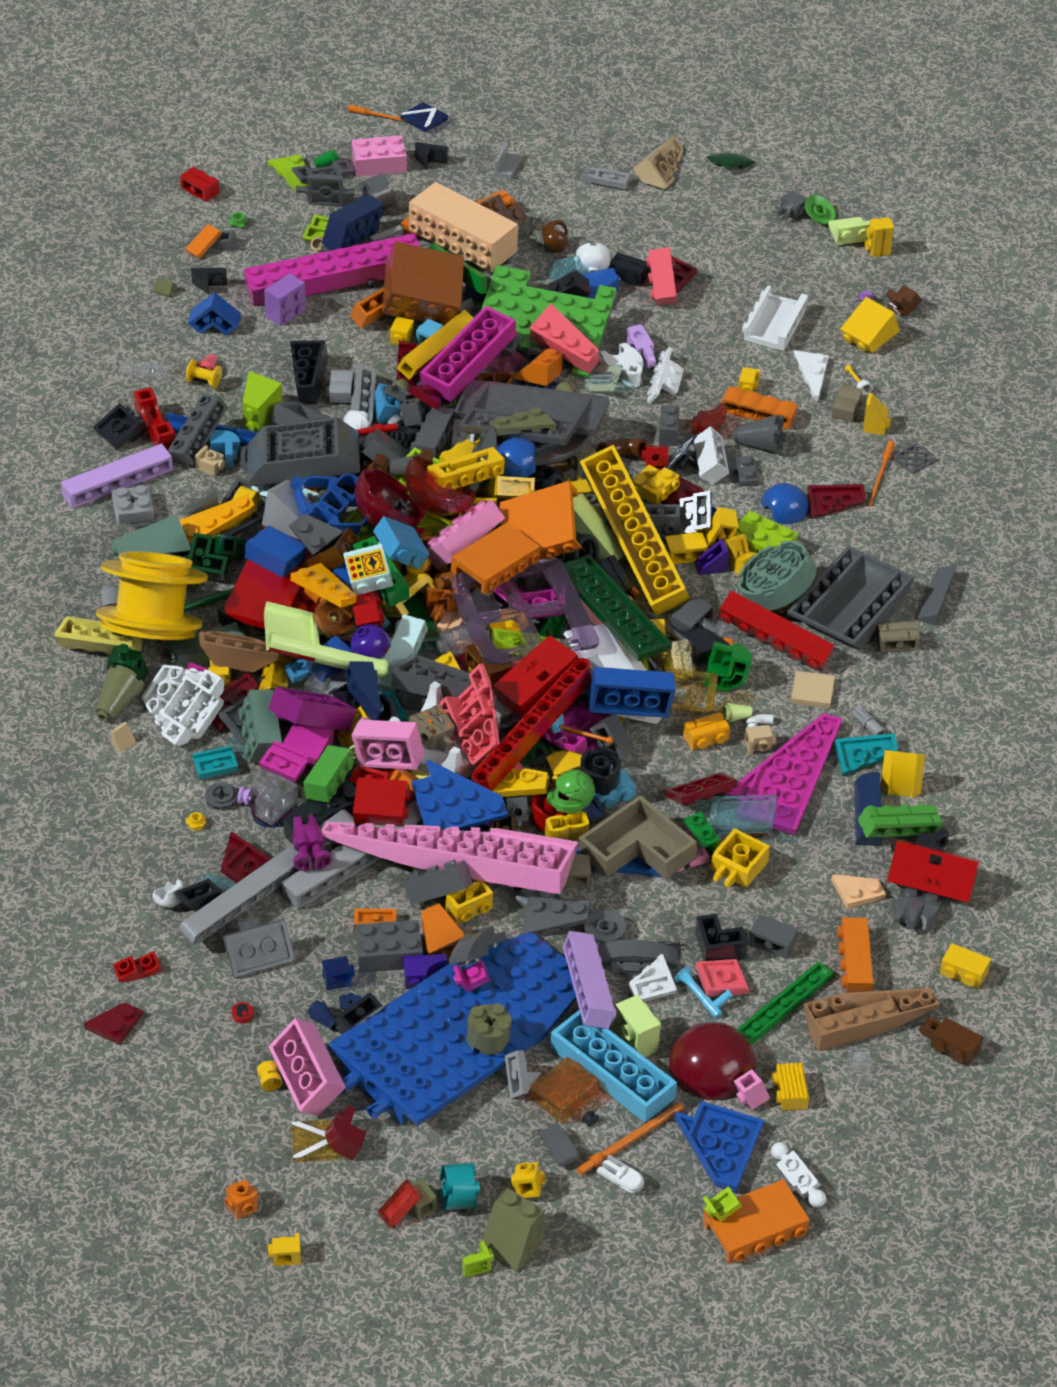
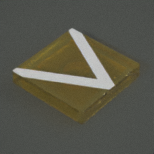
[292,1120,338,1162]

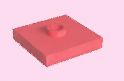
[695,959,749,997]

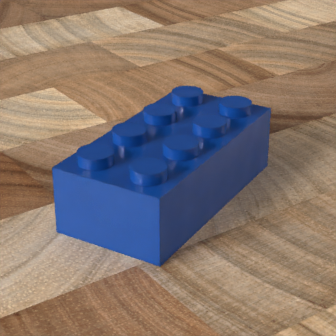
[587,667,676,718]

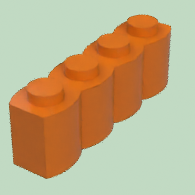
[721,387,798,429]

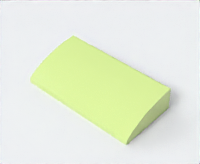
[573,493,626,561]

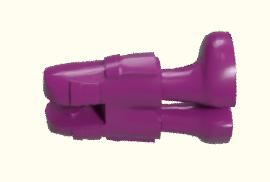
[292,815,332,871]

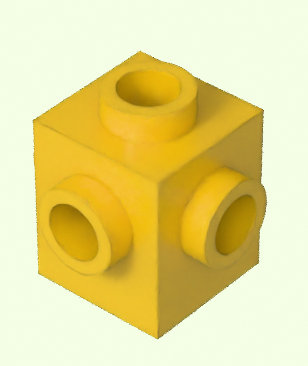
[511,1162,545,1198]

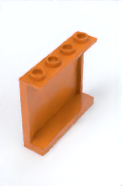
[500,481,581,562]

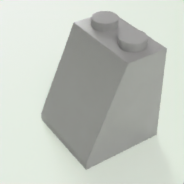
[262,480,323,539]

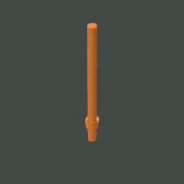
[576,1102,684,1176]

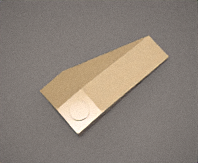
[633,136,683,189]

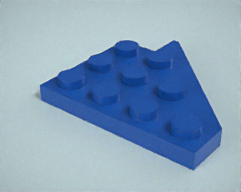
[411,760,508,830]
[675,1101,764,1193]

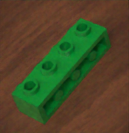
[353,536,410,607]

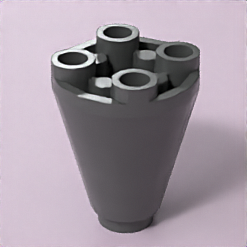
[734,415,786,452]

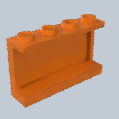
[451,522,540,595]
[702,1179,810,1264]

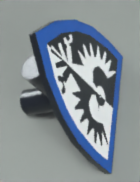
[666,435,698,470]

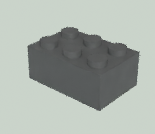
[355,920,423,973]

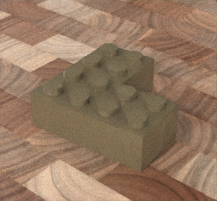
[579,795,697,879]

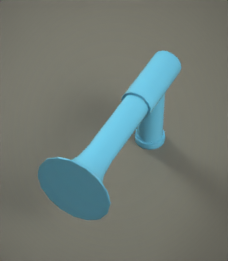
[674,966,733,1019]

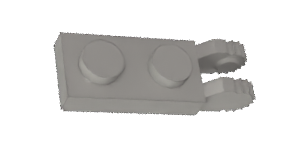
[580,167,630,189]

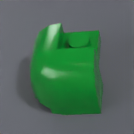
[704,642,752,691]

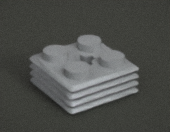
[111,485,154,524]

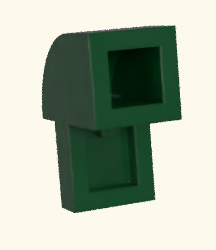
[211,534,247,560]

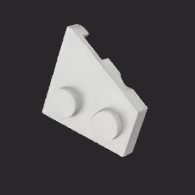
[628,954,677,1002]

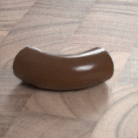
[597,438,648,457]

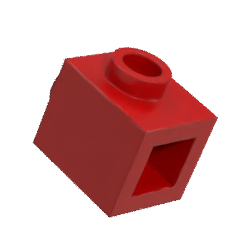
[641,445,669,466]

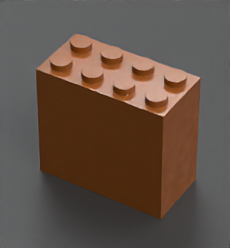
[382,241,464,326]

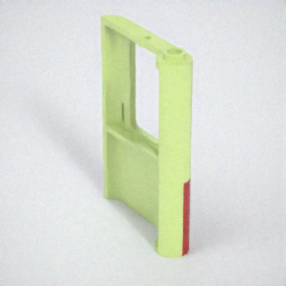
[264,602,389,678]

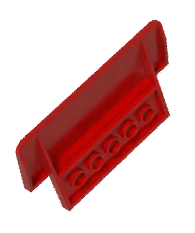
[224,527,333,637]

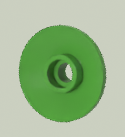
[805,195,835,225]

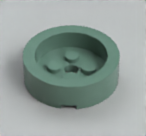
[737,541,817,611]

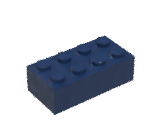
[321,194,385,250]

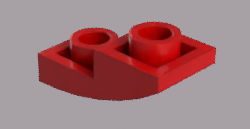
[112,951,163,982]

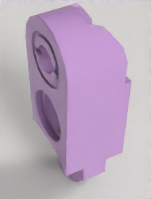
[626,324,656,368]

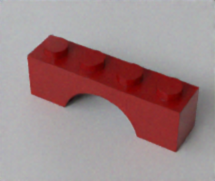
[133,387,175,451]

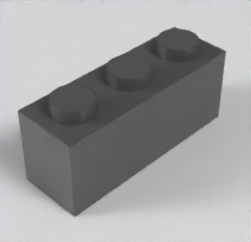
[402,859,473,905]

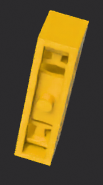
[426,447,505,494]

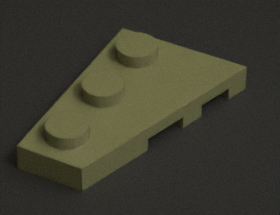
[489,408,556,436]

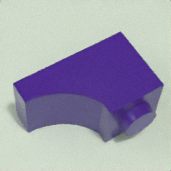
[403,954,447,989]

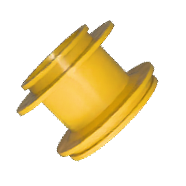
[96,551,208,640]

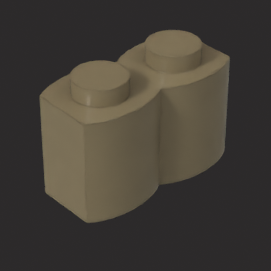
[832,384,865,422]

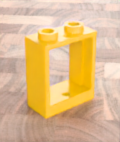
[486,476,535,500]

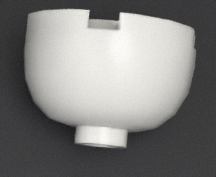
[575,243,611,274]

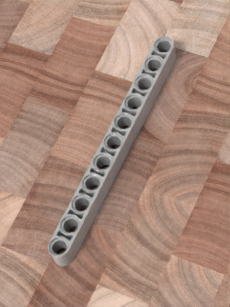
[179,809,360,945]

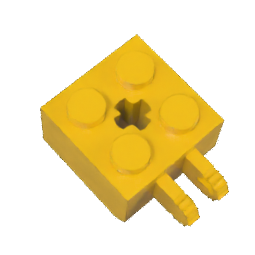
[711,828,770,888]

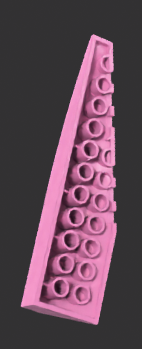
[321,822,578,894]

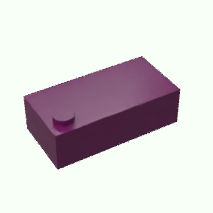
[268,686,357,731]

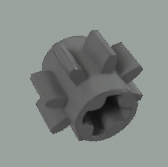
[392,497,413,516]

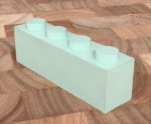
[377,614,428,697]

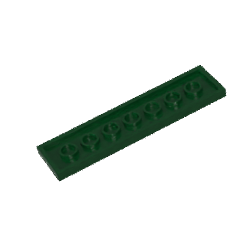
[556,554,672,661]

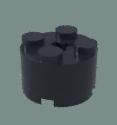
[580,747,621,796]

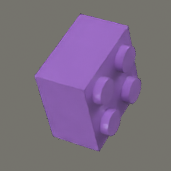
[264,273,306,326]

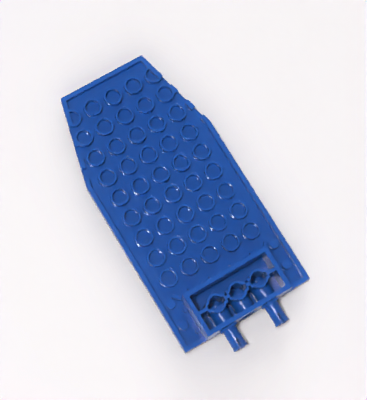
[328,933,577,1126]

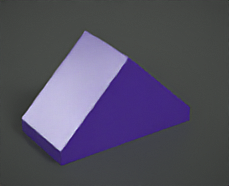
[695,538,729,575]

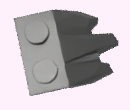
[893,887,943,931]

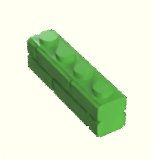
[858,803,943,838]

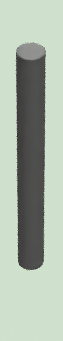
[644,609,693,649]

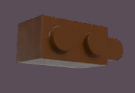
[919,1017,983,1066]

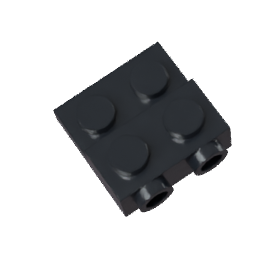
[92,403,146,451]

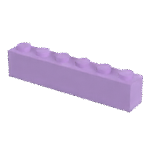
[61,444,173,508]
[563,931,616,1029]

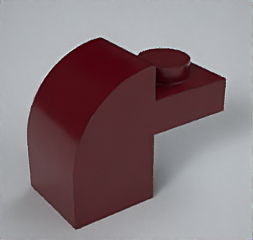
[325,1105,366,1161]

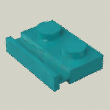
[192,746,239,780]

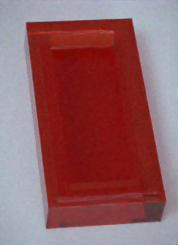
[377,1179,422,1229]

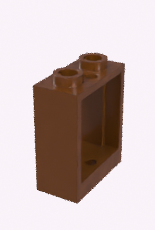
[301,528,360,570]

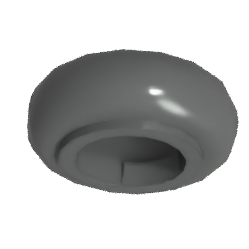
[526,346,544,361]

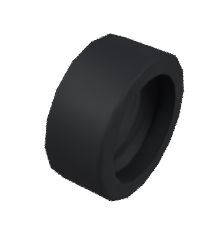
[564,533,599,562]

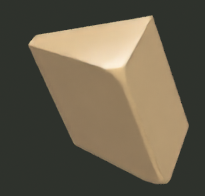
[110,722,136,752]

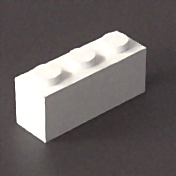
[694,426,729,485]

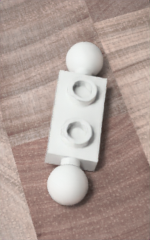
[771,1142,826,1208]

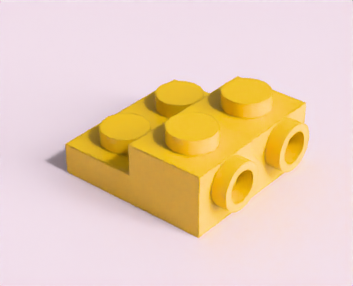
[632,465,680,504]

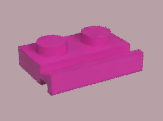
[259,740,310,783]

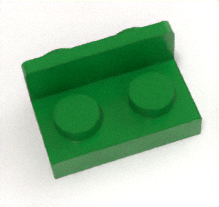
[684,811,720,856]

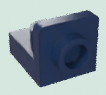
[581,794,607,825]

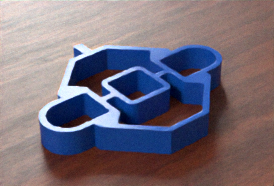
[290,473,368,534]

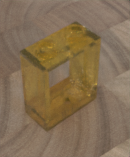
[670,667,718,714]

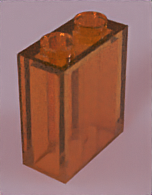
[530,1057,599,1124]

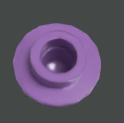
[859,290,877,302]

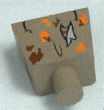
[408,704,455,751]

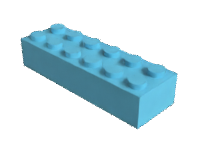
[550,1010,677,1123]

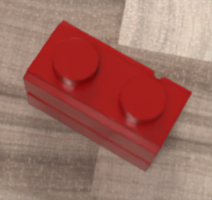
[180,167,220,202]

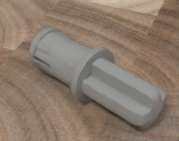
[852,707,886,735]

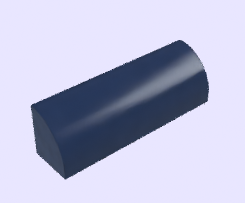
[854,772,881,846]

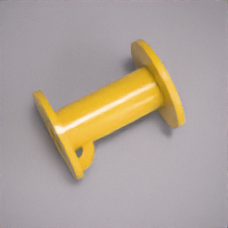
[186,359,222,389]

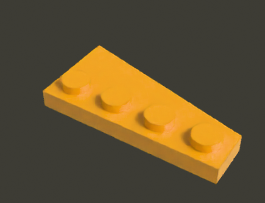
[179,494,257,547]
[291,563,357,608]

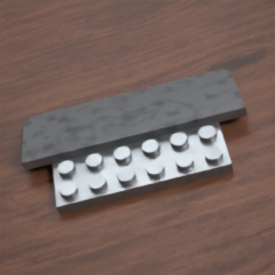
[454,380,610,446]

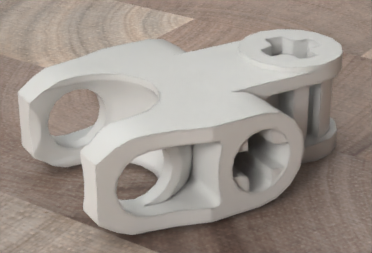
[599,343,644,388]

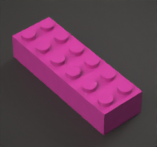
[420,306,517,402]

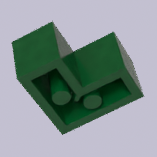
[188,533,229,583]

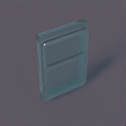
[709,795,778,834]

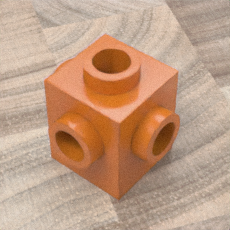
[224,1179,259,1220]

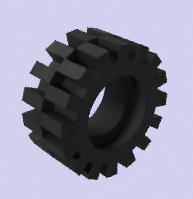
[388,426,420,448]

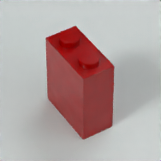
[353,777,411,827]

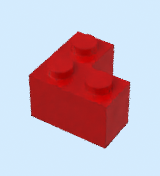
[352,591,385,628]

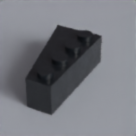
[283,777,356,844]

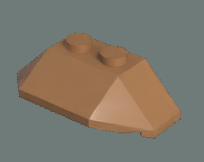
[199,631,279,672]

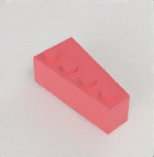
[529,303,600,374]

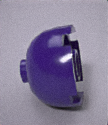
[351,624,391,659]

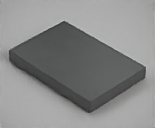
[223,919,295,978]

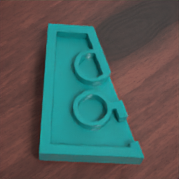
[834,733,898,776]

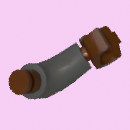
[368,449,434,475]

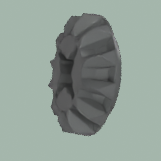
[205,783,238,810]

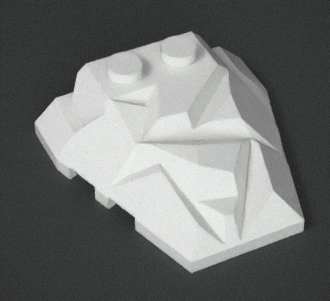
[141,665,224,746]

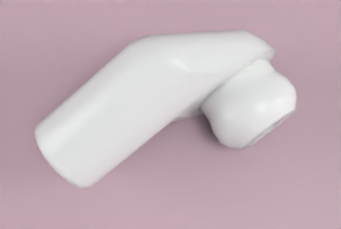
[746,714,773,727]

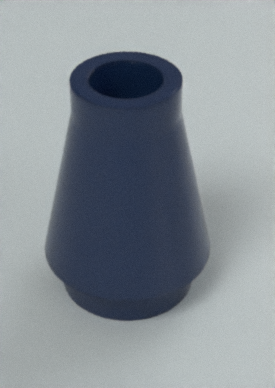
[307,1000,336,1031]

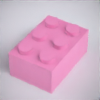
[352,135,407,176]
[351,720,425,770]

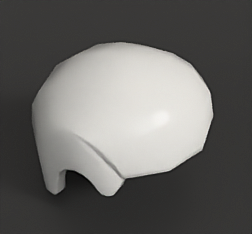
[152,879,184,908]

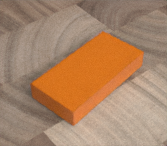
[185,224,222,259]

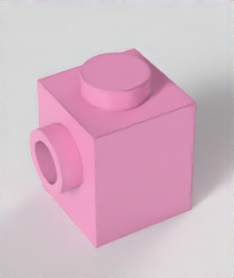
[734,1069,770,1110]

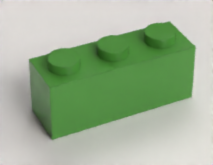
[303,745,354,803]

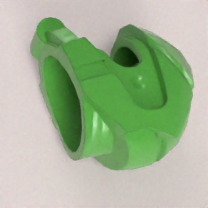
[546,769,595,814]

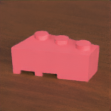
[646,247,678,306]

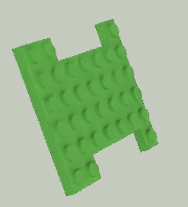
[481,265,617,379]

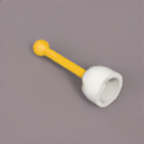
[845,365,873,395]

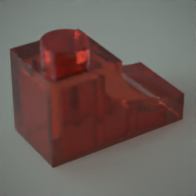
[691,403,727,435]

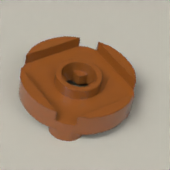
[312,599,352,638]

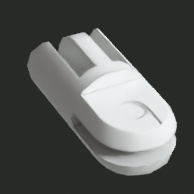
[597,1154,644,1193]

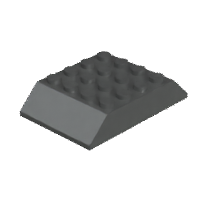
[787,546,914,649]

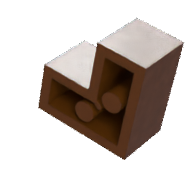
[479,194,527,224]

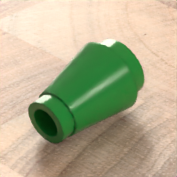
[313,150,339,168]

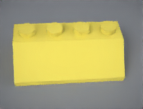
[55,616,142,655]

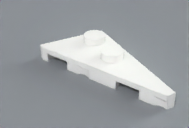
[794,350,829,401]

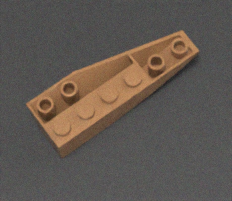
[804,988,940,1051]

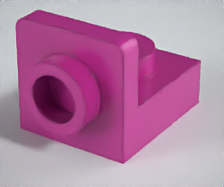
[453,961,490,992]

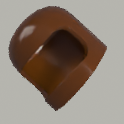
[541,220,568,253]

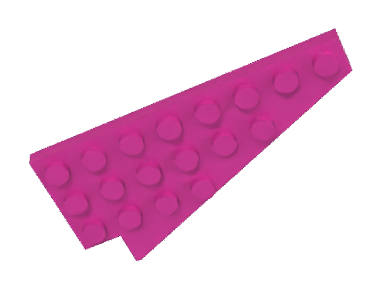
[725,713,842,835]

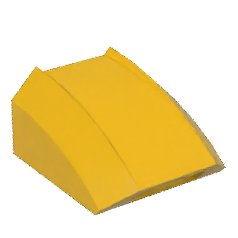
[881,750,926,798]

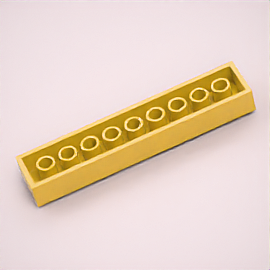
[580,445,691,616]

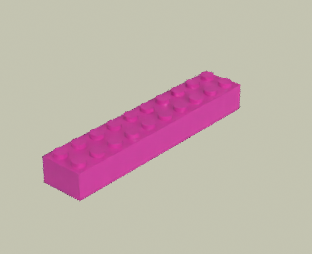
[244,233,420,306]

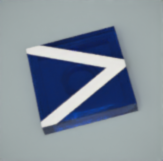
[401,102,448,132]

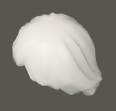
[343,410,370,444]

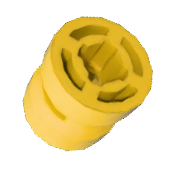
[257,1061,283,1092]

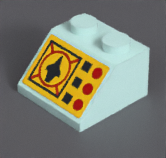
[343,544,393,595]

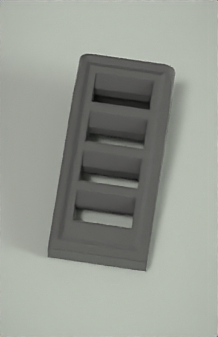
[209,230,238,251]

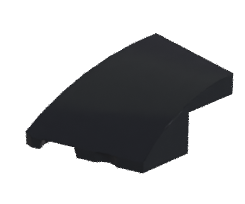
[668,628,730,670]

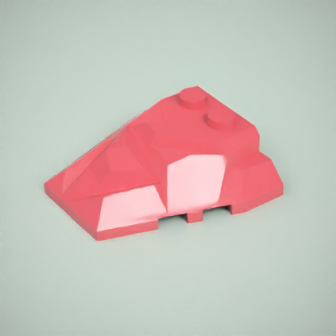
[439,664,500,765]

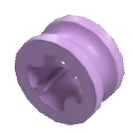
[237,786,253,806]

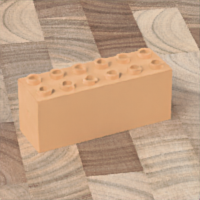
[409,182,518,272]

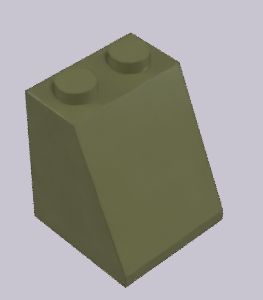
[482,1188,545,1272]

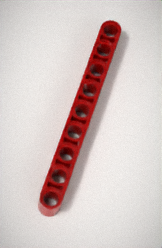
[472,658,593,791]

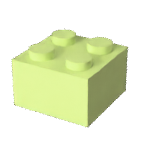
[613,995,661,1057]

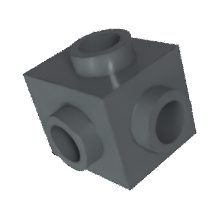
[504,796,532,826]

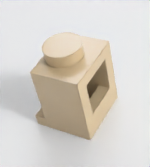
[195,445,225,476]
[745,725,776,755]

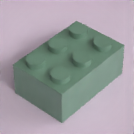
[239,690,282,763]

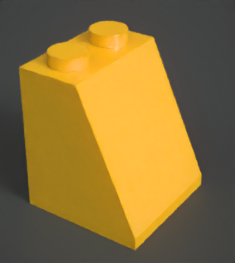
[840,297,900,353]

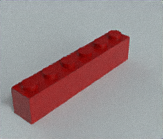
[718,590,834,671]

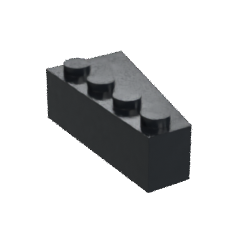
[290,340,328,404]

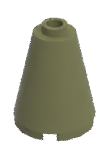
[95,665,145,721]

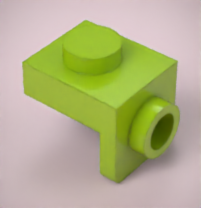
[702,1186,742,1222]

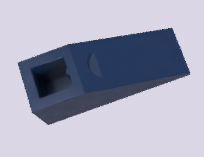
[345,661,384,721]

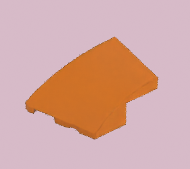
[424,587,466,615]

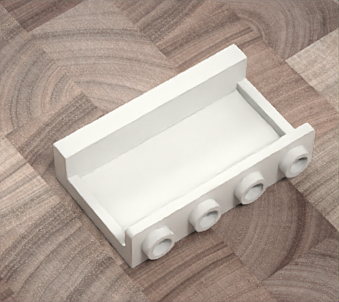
[742,285,808,351]

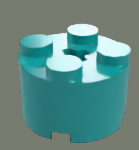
[440,1163,480,1210]

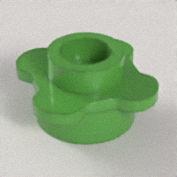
[228,212,248,228]

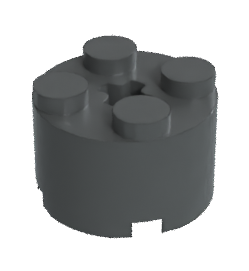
[359,173,396,210]

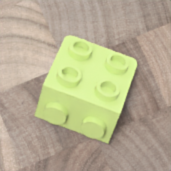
[828,217,870,245]

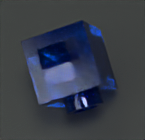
[322,956,355,990]

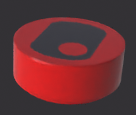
[232,1002,253,1024]

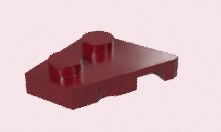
[84,1002,143,1045]

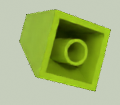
[242,371,282,432]

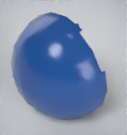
[497,437,537,478]
[761,482,809,524]

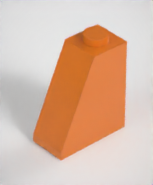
[421,903,465,958]

